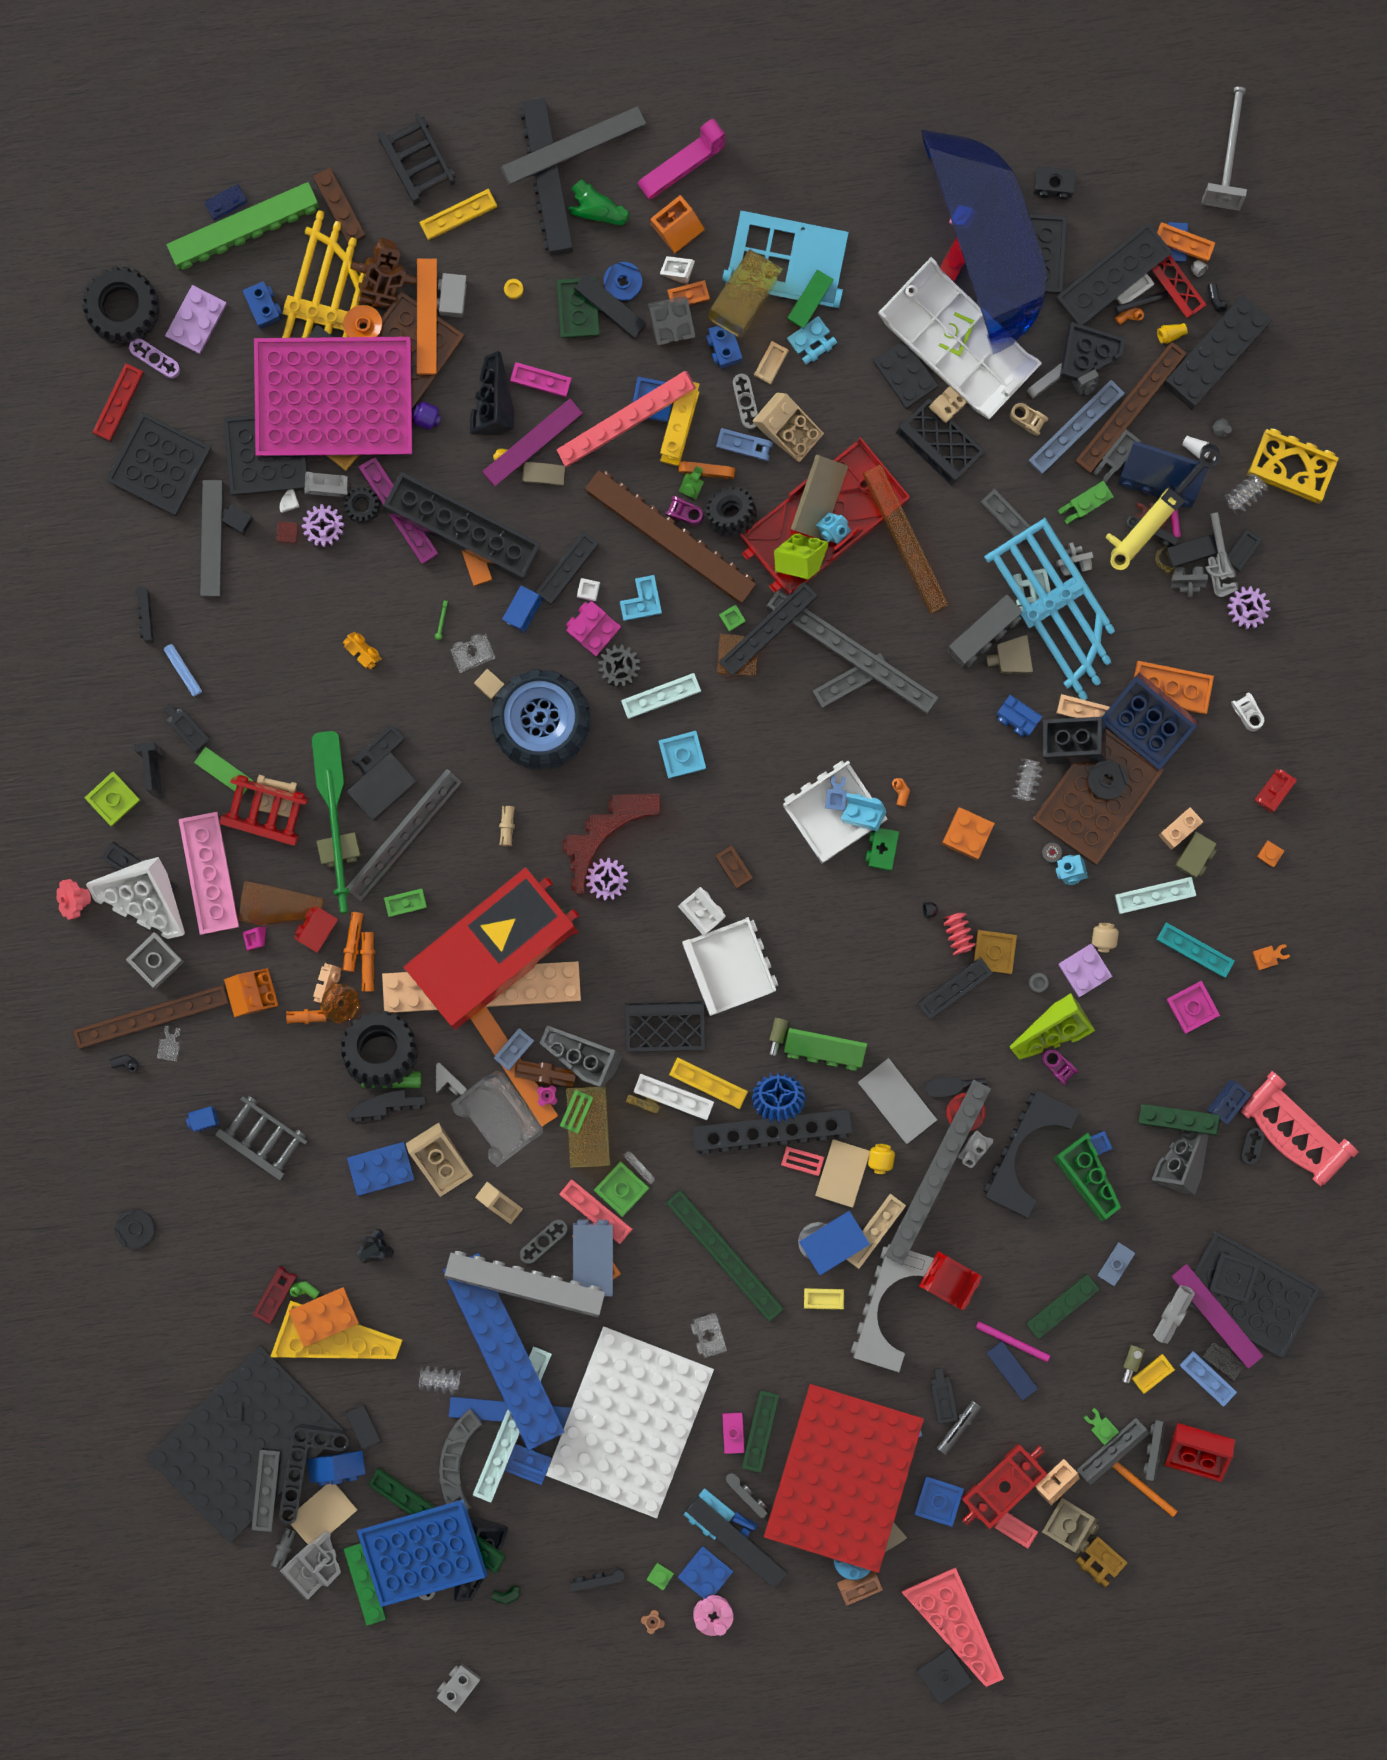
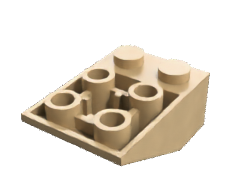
[752,393,824,462]

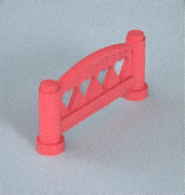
[1240,1071,1359,1187]

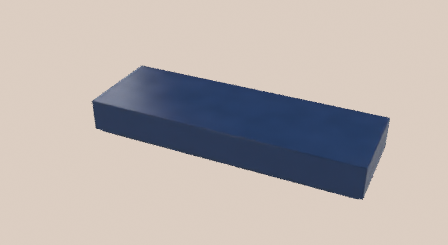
[986,1341,1038,1401]

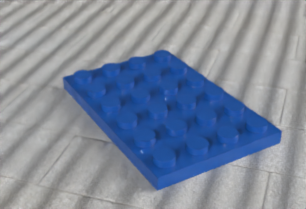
[357,1499,488,1607]

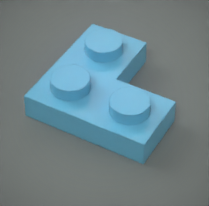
[620,575,662,621]

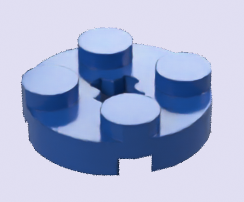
[604,262,642,301]

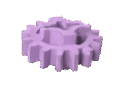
[302,504,345,548]
[1227,586,1270,629]
[586,858,628,901]

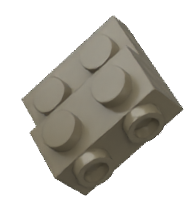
[1042,1498,1099,1554]

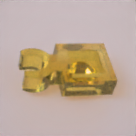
[626,1095,660,1114]

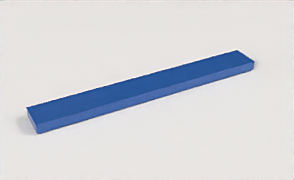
[449,1397,572,1427]

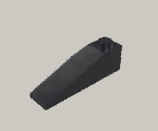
[470,351,514,435]
[454,1518,508,1601]

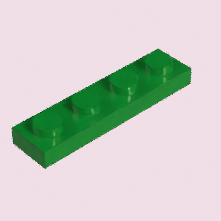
[344,1543,386,1625]

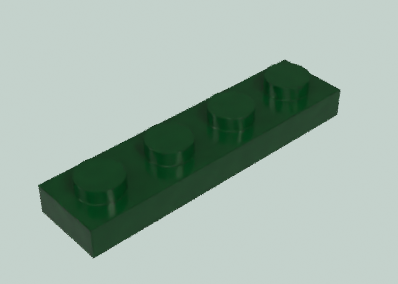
[1139,1104,1220,1136]
[1025,1274,1100,1339]
[742,1390,779,1473]

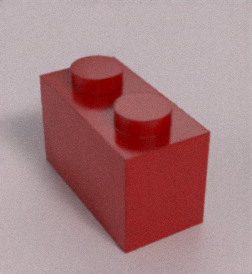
[294,906,338,953]

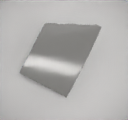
[280,1531,341,1600]

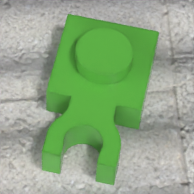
[1083,1408,1119,1445]

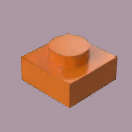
[1257,841,1284,868]

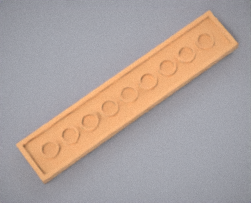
[382,961,581,1013]

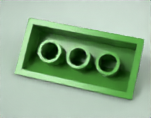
[784,1028,867,1071]

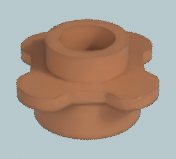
[641,1610,664,1634]

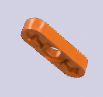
[678,461,735,479]

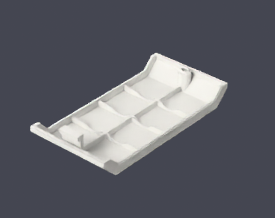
[878,257,1042,419]

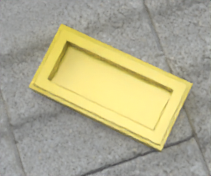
[804,1288,844,1309]

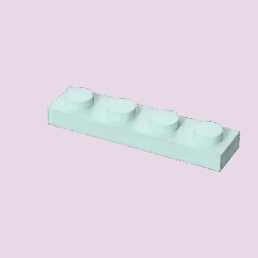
[621,673,701,719]
[1115,877,1196,914]

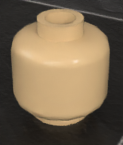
[1092,923,1119,952]

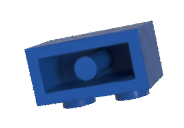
[242,281,282,329]
[706,322,742,369]

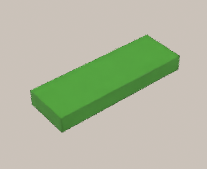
[194,747,254,797]

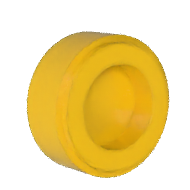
[504,279,524,300]

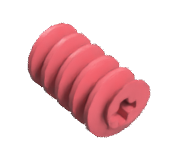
[943,913,976,956]

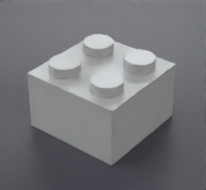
[126,932,184,989]

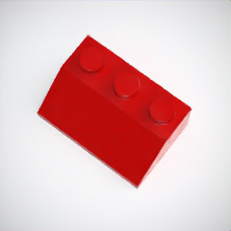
[1164,1423,1235,1482]

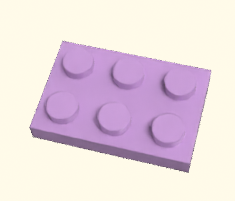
[165,285,227,355]

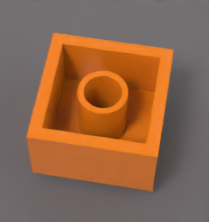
[941,807,995,861]

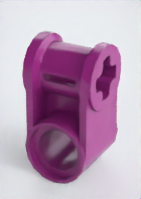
[665,496,703,526]
[1042,1050,1079,1086]

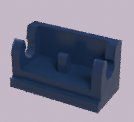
[1206,1080,1251,1125]

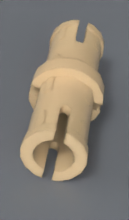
[499,806,515,847]

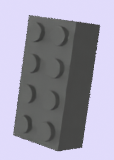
[946,595,1023,669]

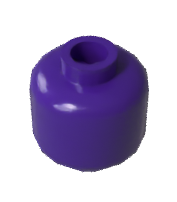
[412,402,441,430]

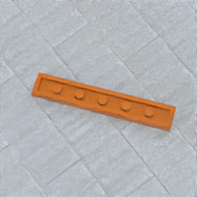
[417,259,437,375]

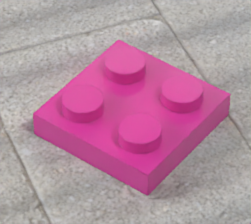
[1166,981,1220,1034]

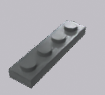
[812,653,885,708]
[1077,1418,1150,1485]
[252,1449,280,1532]

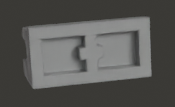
[305,472,347,497]

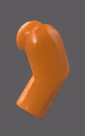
[1114,308,1144,325]

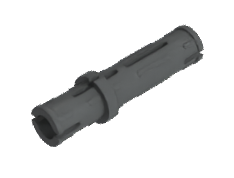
[937,1400,982,1455]

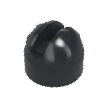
[922,902,938,918]

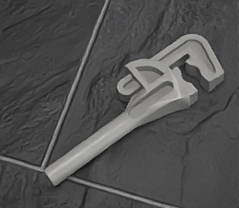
[1206,512,1239,597]

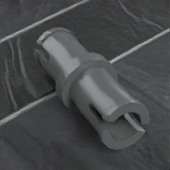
[271,1527,297,1569]

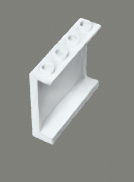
[783,761,887,864]
[682,917,778,1016]

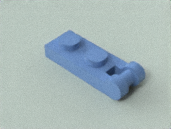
[716,428,773,462]

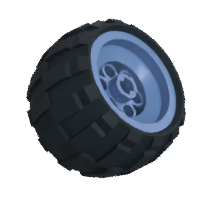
[490,669,591,770]

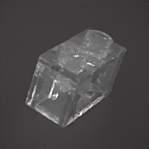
[450,633,496,673]
[690,1312,727,1358]

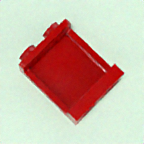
[919,1252,982,1311]

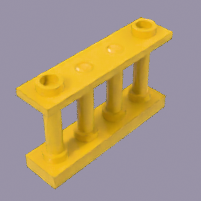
[660,382,700,467]

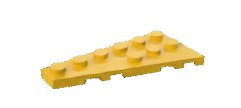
[271,1301,403,1359]

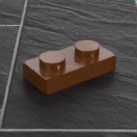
[715,845,753,889]

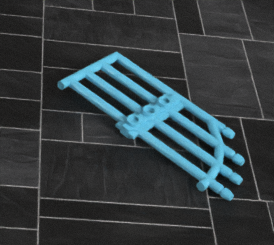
[984,518,1115,700]

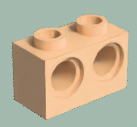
[1159,807,1203,850]
[1035,1459,1080,1505]

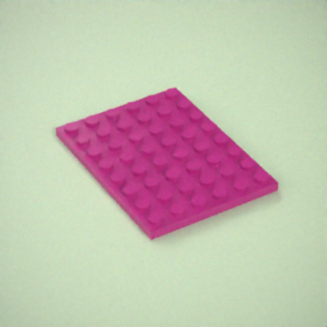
[254,337,412,456]

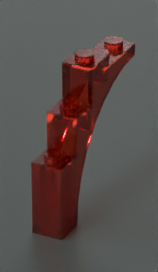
[563,794,660,895]

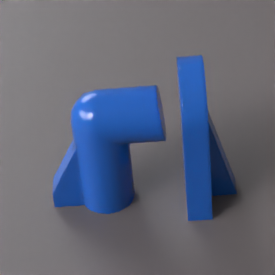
[733,1511,758,1538]

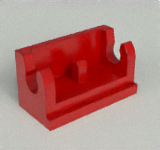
[1254,769,1297,813]

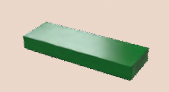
[787,270,834,329]

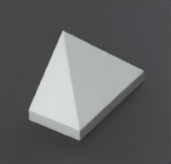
[660,256,695,285]

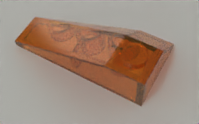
[239,881,324,925]

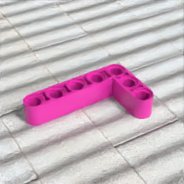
[637,119,726,200]

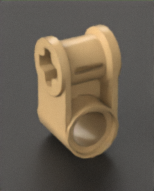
[1009,403,1048,436]

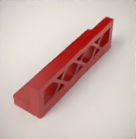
[1152,255,1207,319]

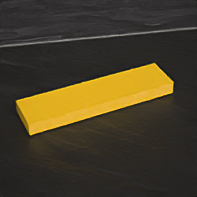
[419,189,497,241]
[669,1057,748,1109]

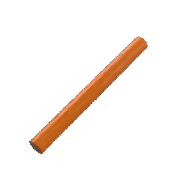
[1112,1462,1177,1517]

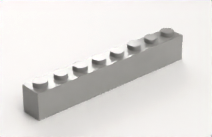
[444,1251,605,1317]

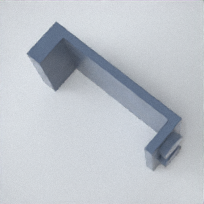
[573,1219,613,1296]

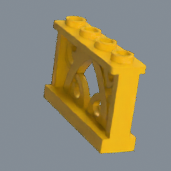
[1247,428,1339,504]

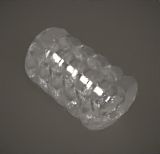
[1225,474,1269,516]
[1011,759,1044,801]
[419,1366,461,1395]

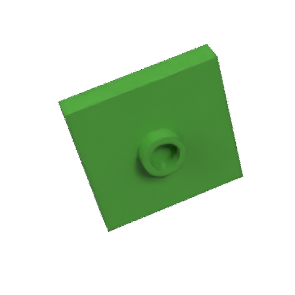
[594,1161,649,1217]

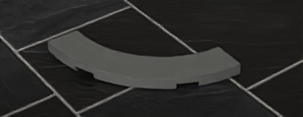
[439,1408,483,1511]

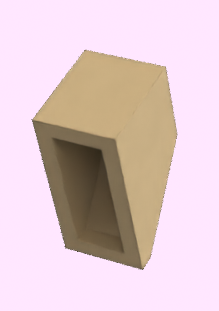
[475,1182,523,1224]

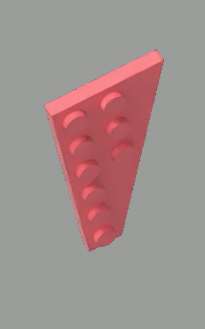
[901,1567,1004,1687]

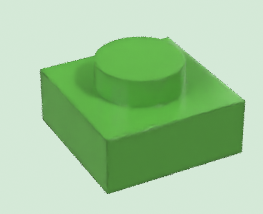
[719,605,746,632]
[647,1562,674,1590]

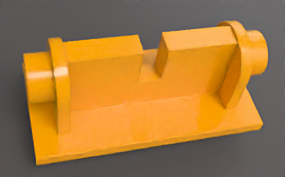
[343,632,382,670]

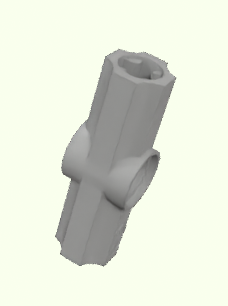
[1153,1285,1195,1344]

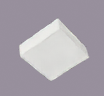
[577,578,600,602]

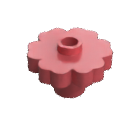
[56,879,91,920]

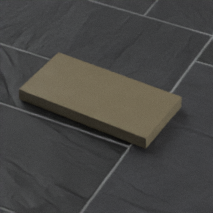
[791,455,848,540]

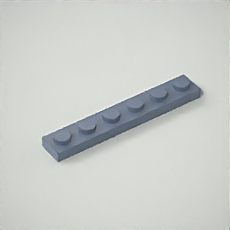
[1028,380,1125,475]

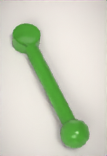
[435,600,448,640]

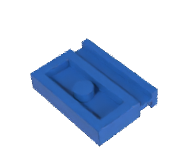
[505,1443,552,1485]

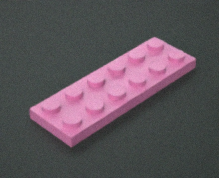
[179,812,239,935]

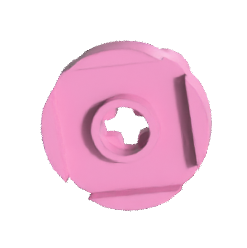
[693,1595,733,1636]

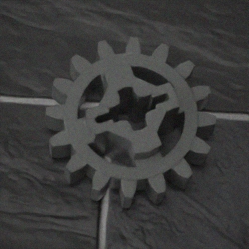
[598,644,640,687]

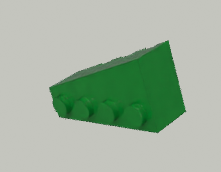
[1053,1133,1121,1221]

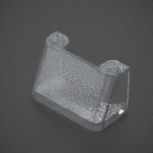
[451,1071,543,1167]

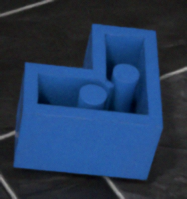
[307,1451,365,1486]

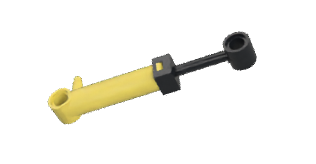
[1106,444,1220,570]

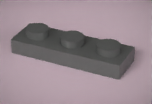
[1144,1420,1166,1481]

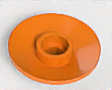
[343,305,382,337]

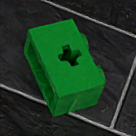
[865,828,899,872]

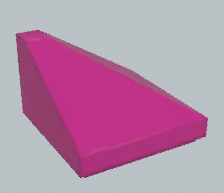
[243,927,266,951]

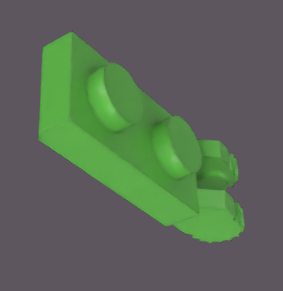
[1058,481,1114,524]

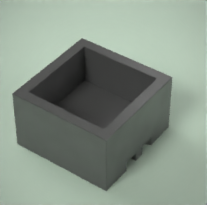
[648,295,695,345]

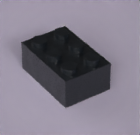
[1043,717,1106,764]

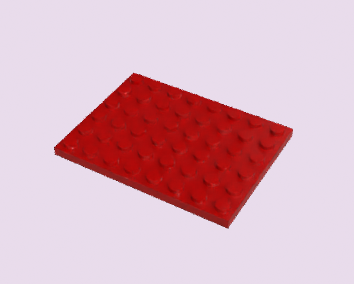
[764,1384,924,1573]

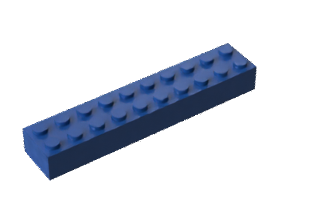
[443,1253,565,1451]

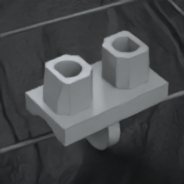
[1056,542,1093,576]
[957,1130,993,1168]

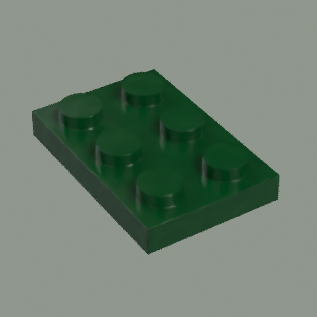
[557,277,599,339]

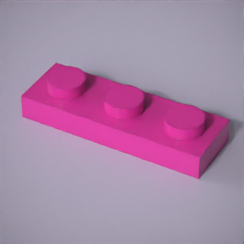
[510,362,572,398]

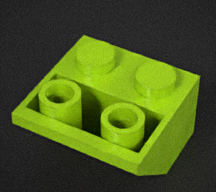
[774,534,828,579]

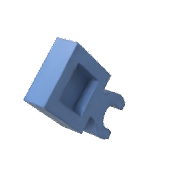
[825,776,847,811]

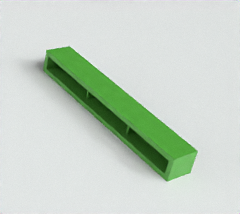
[166,182,319,270]

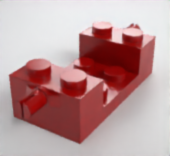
[961,1444,1047,1529]

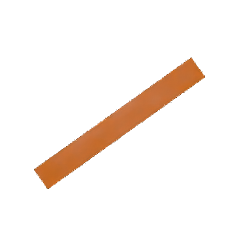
[470,1007,558,1127]

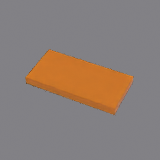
[1134,661,1214,715]

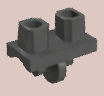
[1170,567,1208,598]

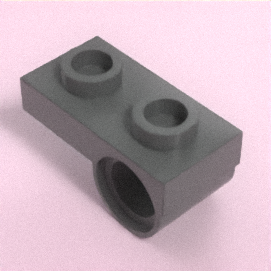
[1071,370,1099,396]

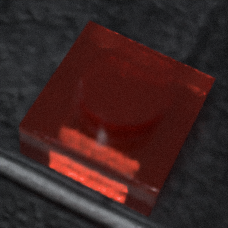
[276,521,298,543]

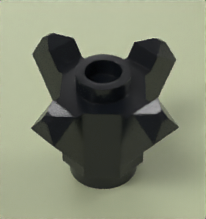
[357,1229,394,1264]

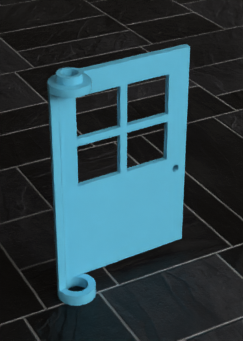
[722,211,849,308]

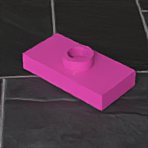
[722,1412,744,1454]

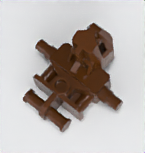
[350,238,417,310]

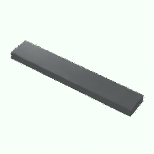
[200,480,223,597]

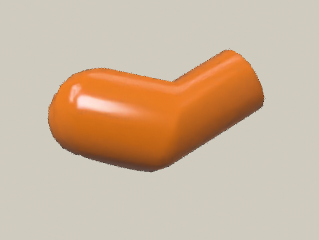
[892,778,910,807]

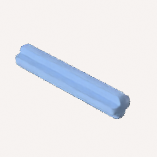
[164,644,202,696]

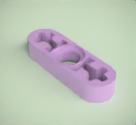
[129,338,180,379]

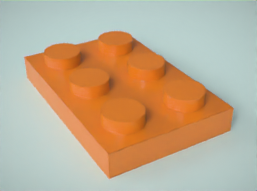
[289,1287,359,1347]

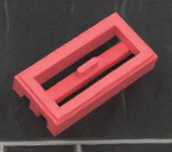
[781,1146,824,1176]

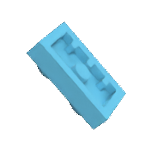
[841,793,886,831]

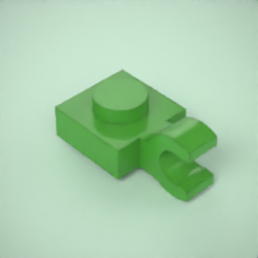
[679,466,704,500]

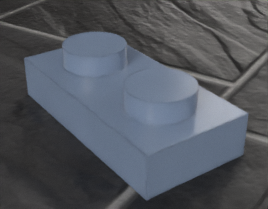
[494,1028,534,1071]

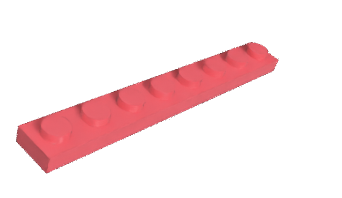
[556,371,696,467]

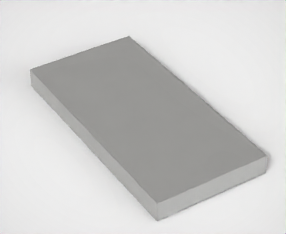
[857,1058,937,1144]

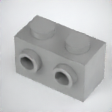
[437,1663,481,1712]

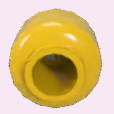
[868,1144,895,1174]

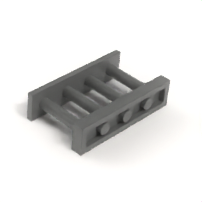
[216,1096,309,1180]

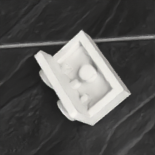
[678,887,726,936]

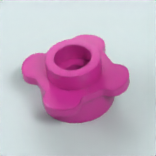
[537,1086,557,1106]

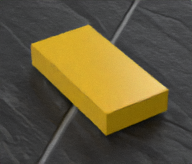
[1131,1354,1175,1394]

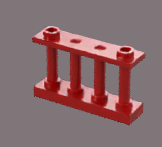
[219,775,310,846]

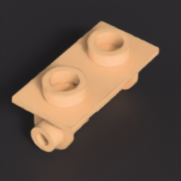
[313,963,341,1006]

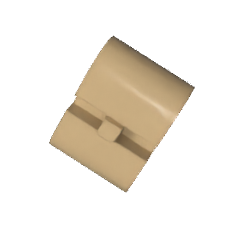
[929,386,967,423]

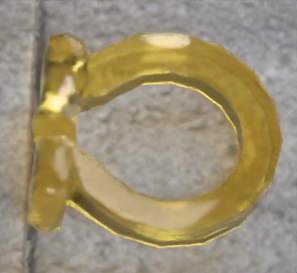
[1155,546,1181,575]

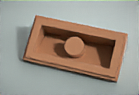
[837,1571,883,1606]

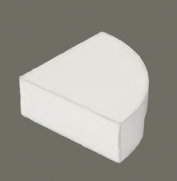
[280,489,299,513]

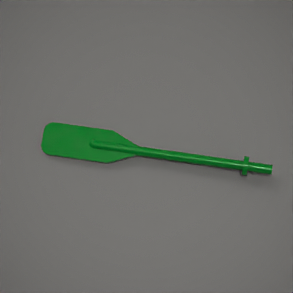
[312,731,350,914]

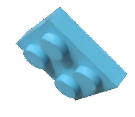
[658,731,706,779]

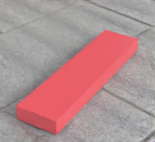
[559,1179,632,1244]

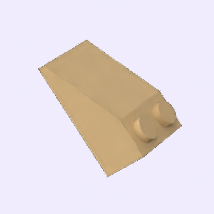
[406,1123,473,1197]

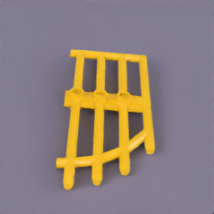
[282,210,364,338]

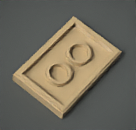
[815,1139,870,1208]
[287,1481,358,1544]

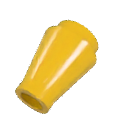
[1157,323,1188,344]

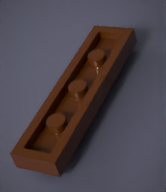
[313,168,366,243]

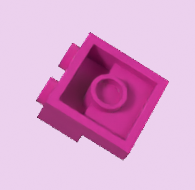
[566,601,621,657]

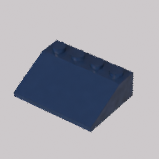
[1118,441,1209,508]
[1102,673,1199,770]

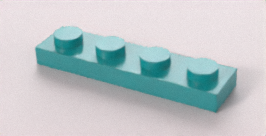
[1156,922,1235,978]

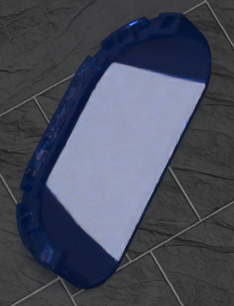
[921,129,1047,354]

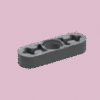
[520,1220,568,1264]

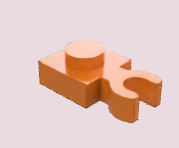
[1252,944,1290,971]

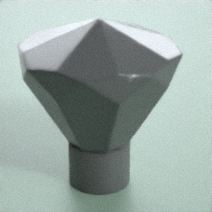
[1213,418,1232,438]

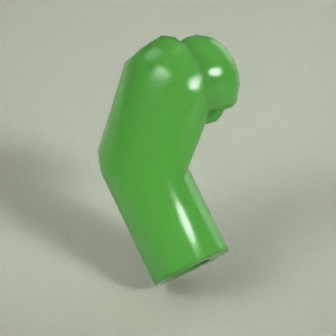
[290,1281,320,1299]

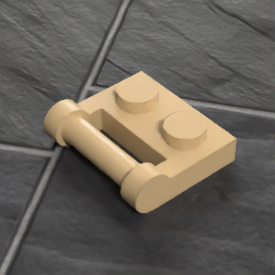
[252,775,297,818]

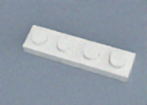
[634,1074,714,1120]

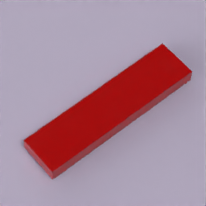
[92,363,144,442]

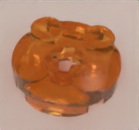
[320,983,360,1023]

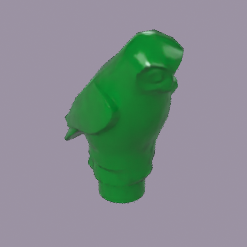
[568,178,629,226]

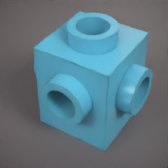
[816,512,851,544]
[1056,855,1088,885]

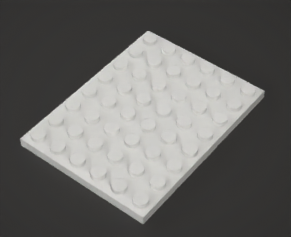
[546,1326,714,1518]

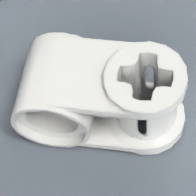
[1231,692,1264,732]

